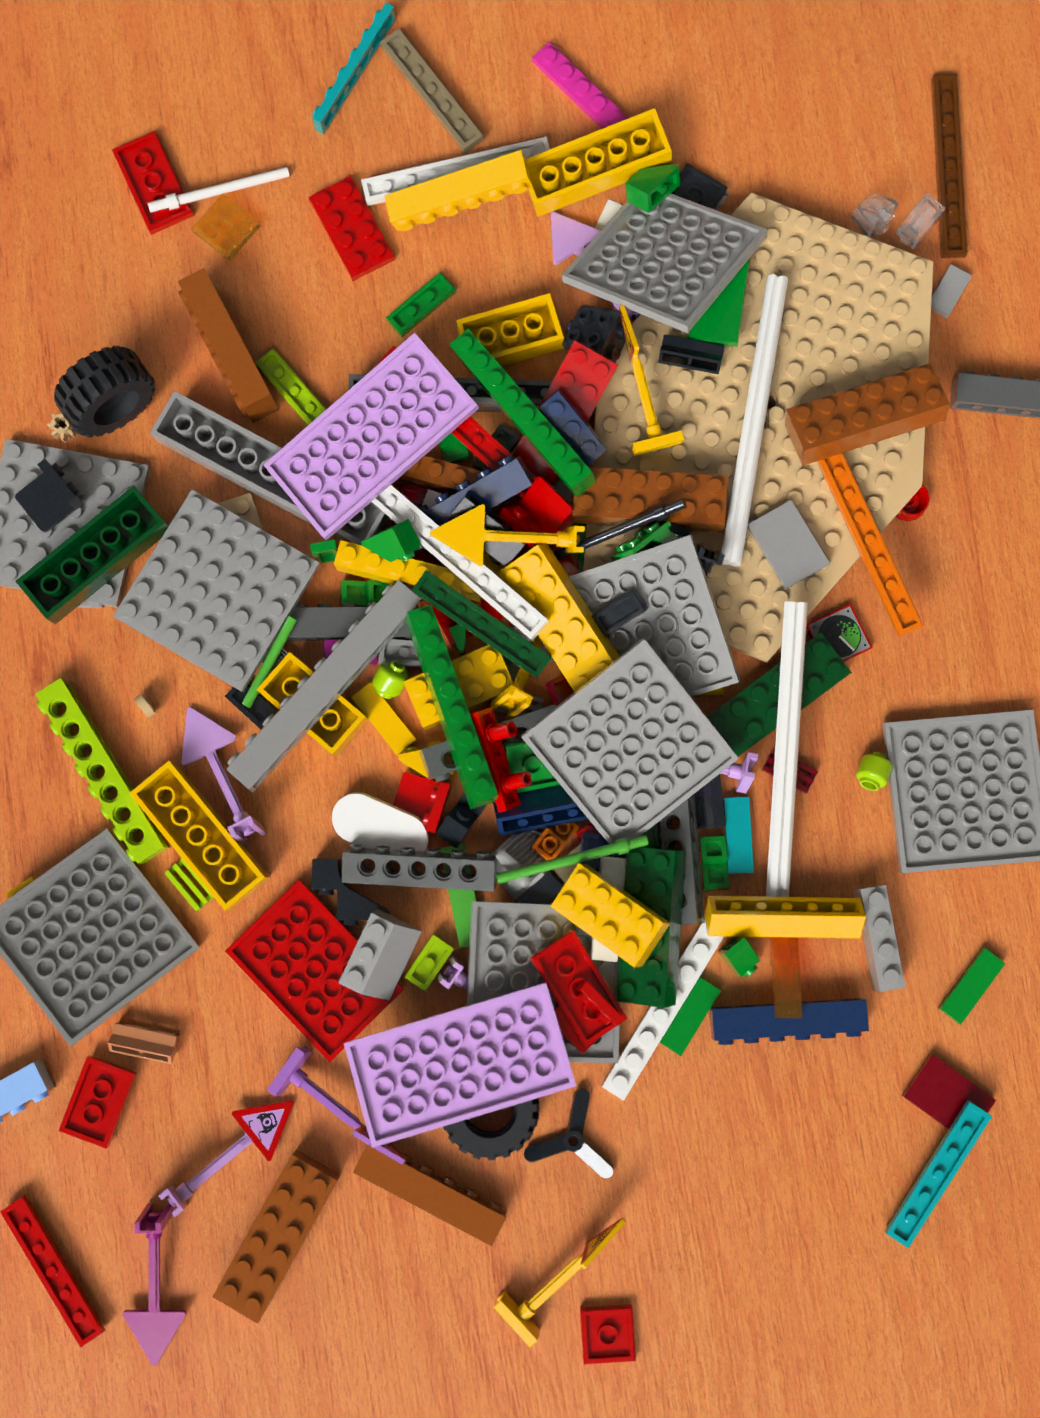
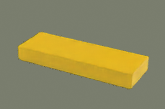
[351,682,417,756]

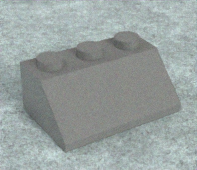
[339,908,422,1000]

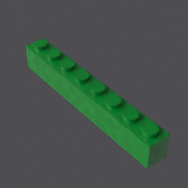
[449,328,597,497]
[406,605,498,809]

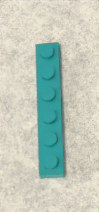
[312,3,396,135]
[884,1100,992,1249]

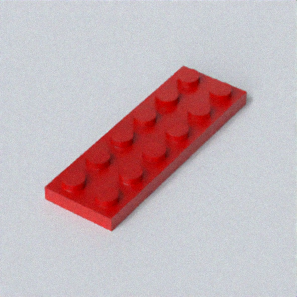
[513,340,618,485]

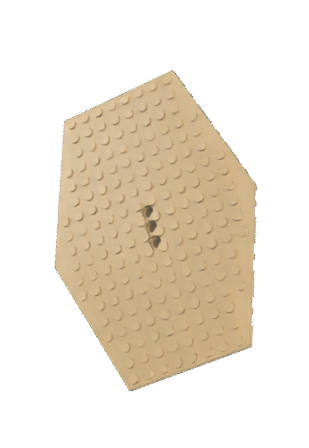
[583,193,933,662]

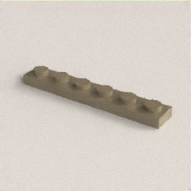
[380,29,483,153]

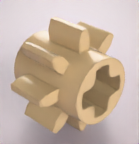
[47,413,77,443]

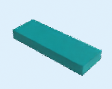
[723,797,754,874]

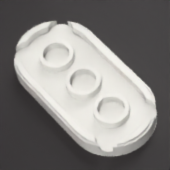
[332,792,429,863]

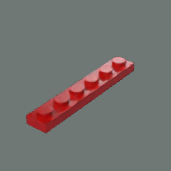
[0,1195,106,1348]

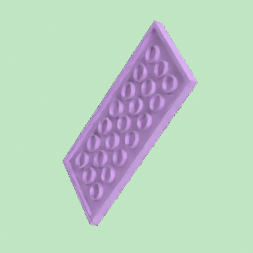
[263,333,479,541]
[344,983,576,1148]

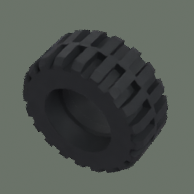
[54,346,155,437]
[443,1098,539,1160]

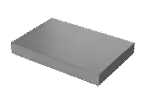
[747,500,830,590]

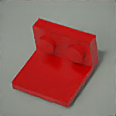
[499,476,574,548]
[393,772,451,834]
[554,981,624,1054]

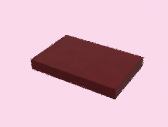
[901,1054,996,1130]

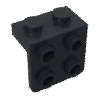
[562,305,633,363]
[15,459,83,532]

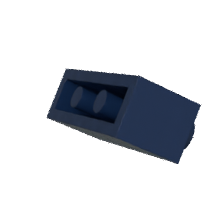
[539,389,608,466]

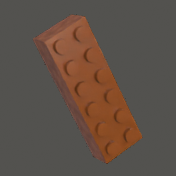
[178,268,278,423]
[785,363,950,466]
[572,467,728,533]
[212,1149,341,1324]

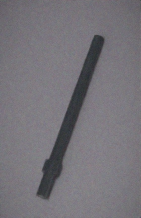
[553,498,687,560]

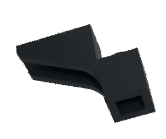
[436,792,488,848]
[312,859,390,926]

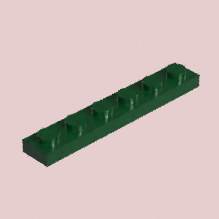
[412,570,552,678]

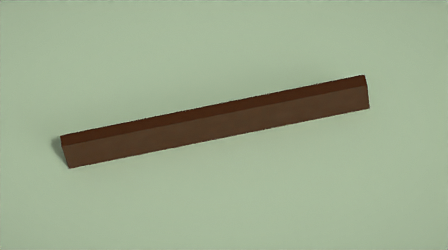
[931,74,967,258]

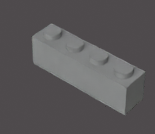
[854,885,906,992]

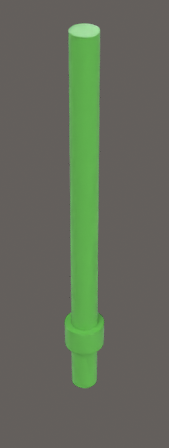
[496,835,648,884]

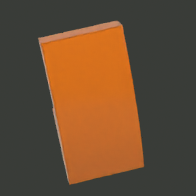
[531,822,579,860]

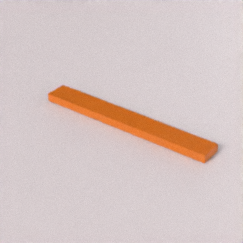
[817,453,924,637]

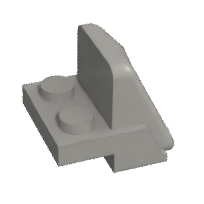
[491,830,548,900]

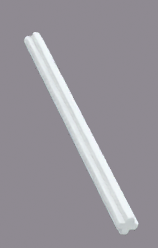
[721,274,788,566]
[766,601,808,897]

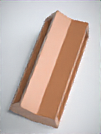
[108,1022,180,1065]

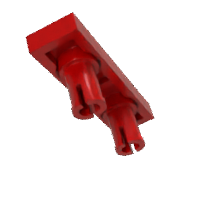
[470,707,532,813]

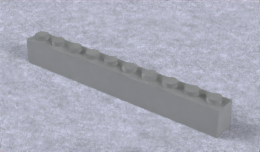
[226,580,422,793]

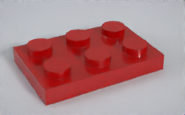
[58,1055,137,1149]

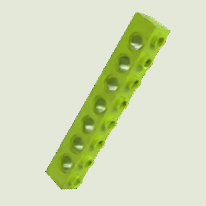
[35,678,169,864]

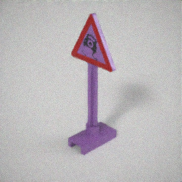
[267,1046,406,1164]

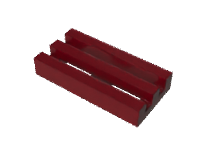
[761,748,819,794]

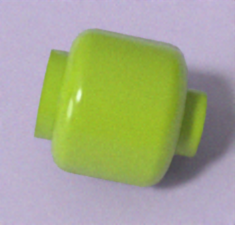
[372,660,409,699]
[856,752,893,791]

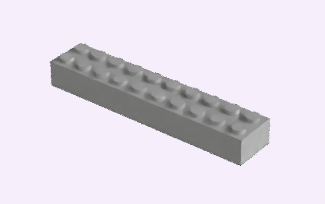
[150,391,389,546]

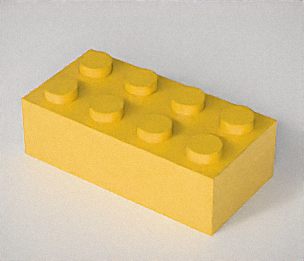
[456,293,564,375]
[404,645,514,730]
[256,652,368,757]
[550,863,670,967]

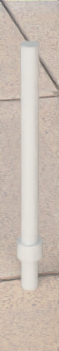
[148,167,289,213]

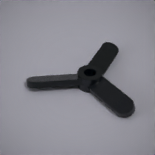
[524,1088,614,1179]

